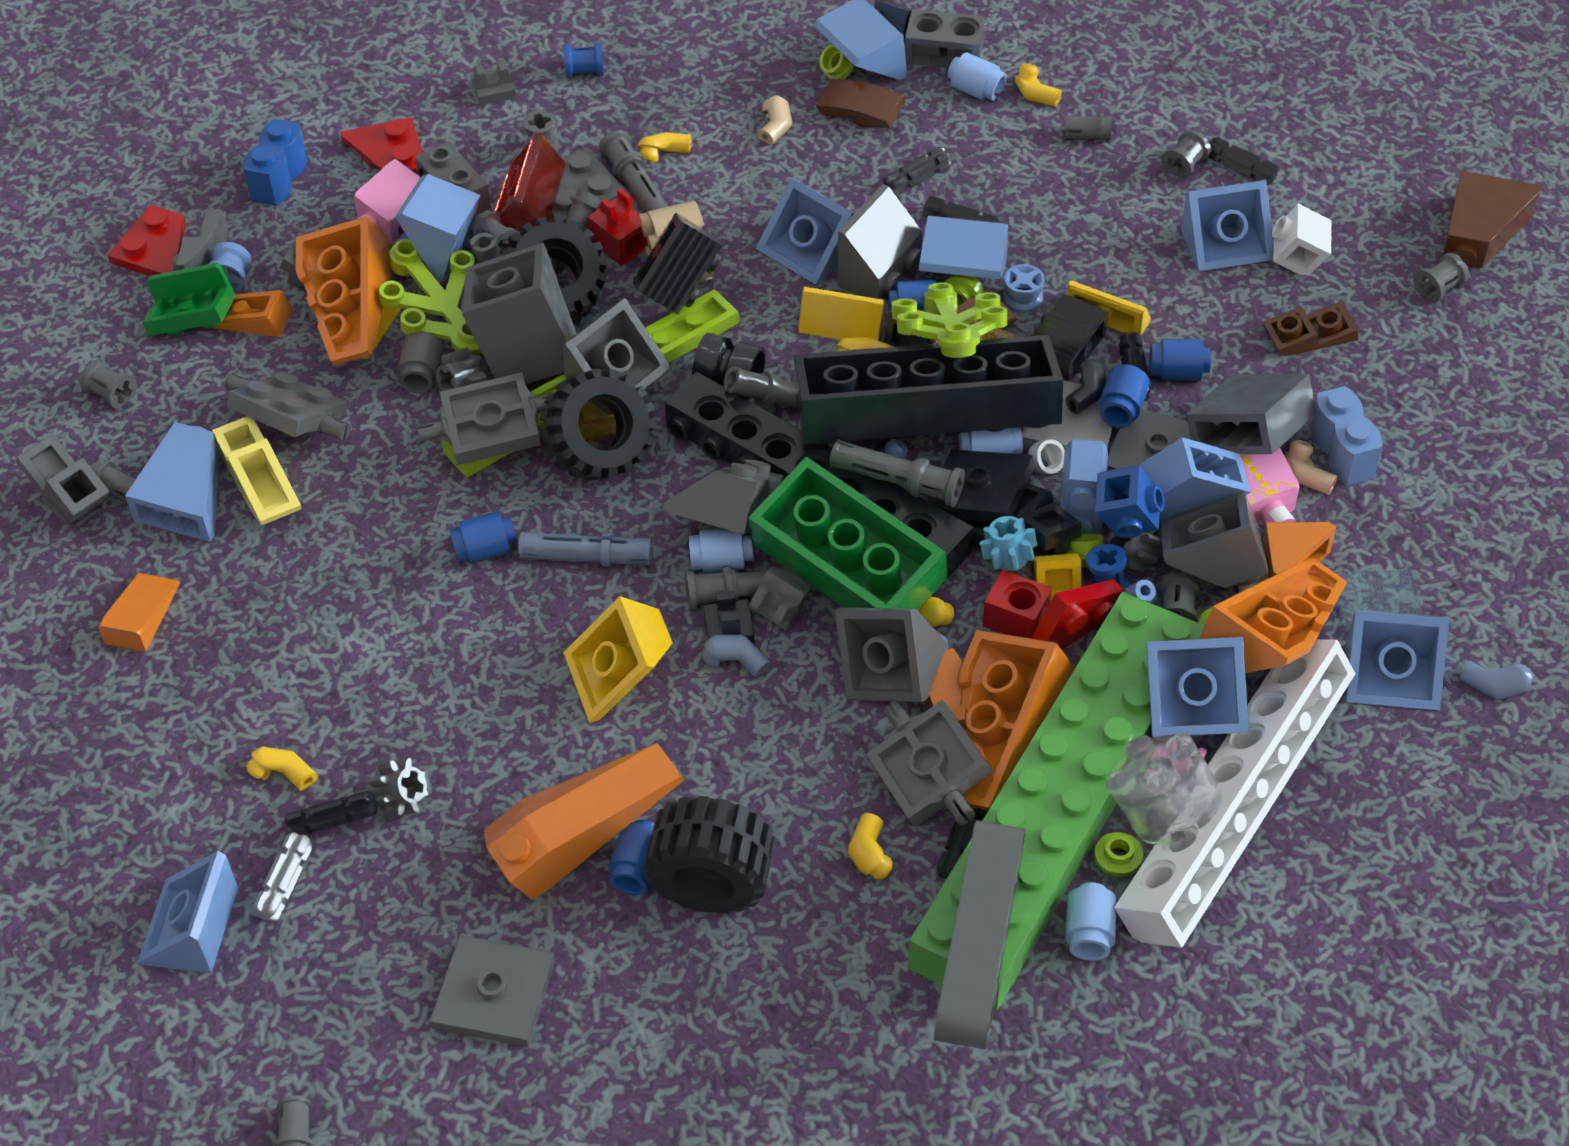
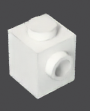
[1272,204,1331,275]

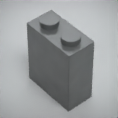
[1186,374,1316,454]

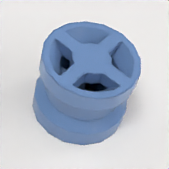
[209,242,252,290]
[1003,264,1045,313]

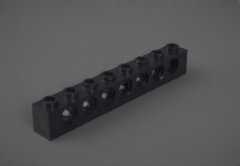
[665,372,973,584]

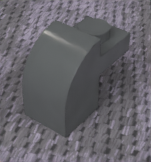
[16,434,110,525]

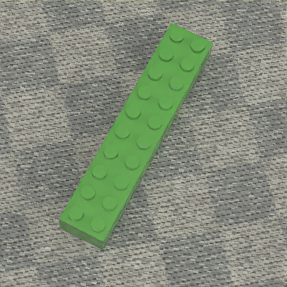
[908,592,1205,1011]

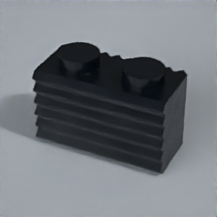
[632,213,722,314]
[1025,294,1108,382]

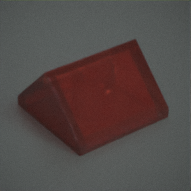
[495,131,566,231]

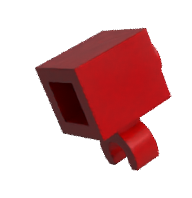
[587,188,649,266]

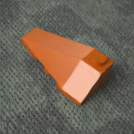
[295,216,391,365]
[1199,557,1347,673]
[956,630,1075,811]
[484,743,685,900]

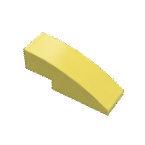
[212,416,302,526]

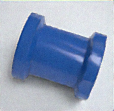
[564,42,604,78]
[1086,544,1130,589]

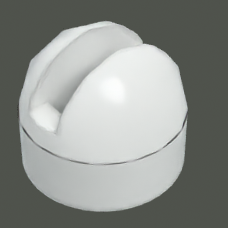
[1028,439,1065,474]

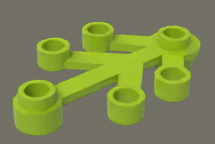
[379,239,482,355]
[892,283,1007,358]

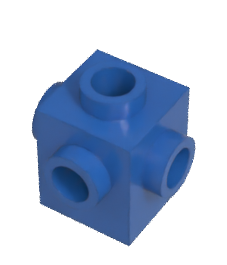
[1095,465,1165,538]

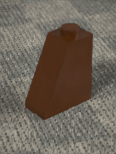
[1443,171,1541,268]

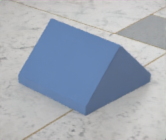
[813,0,907,80]
[395,174,480,282]
[756,178,855,285]
[1181,180,1274,272]
[919,216,1008,279]
[1345,610,1450,710]
[1146,637,1249,737]
[137,851,238,973]

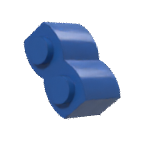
[243,119,307,206]

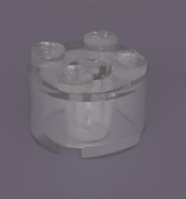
[1106,733,1222,845]

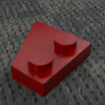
[340,117,423,175]
[107,204,186,276]
[1030,579,1126,650]

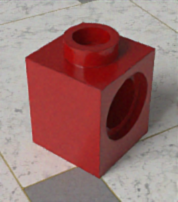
[983,570,1052,639]

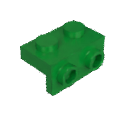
[142,263,236,336]

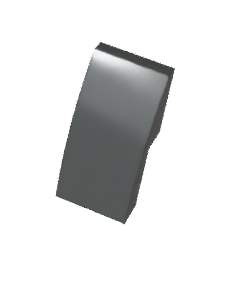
[173,209,229,271]

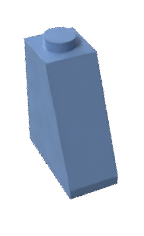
[125,422,220,542]
[1139,437,1251,527]

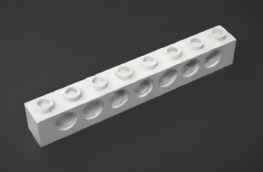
[1114,639,1355,948]

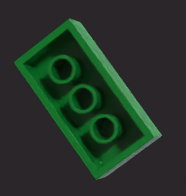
[748,457,947,610]

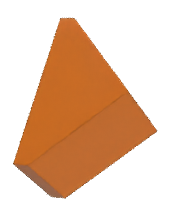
[1263,522,1336,579]

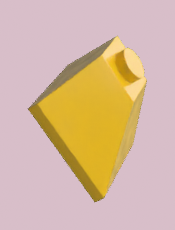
[563,596,673,723]

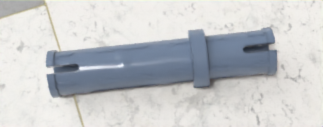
[518,532,654,568]

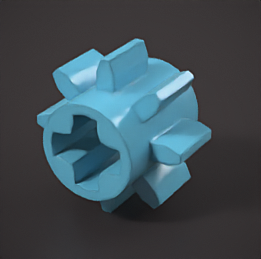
[980,516,1037,571]

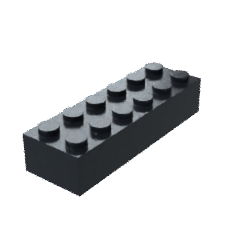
[794,335,1063,445]

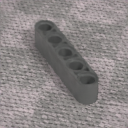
[934,820,1026,1050]

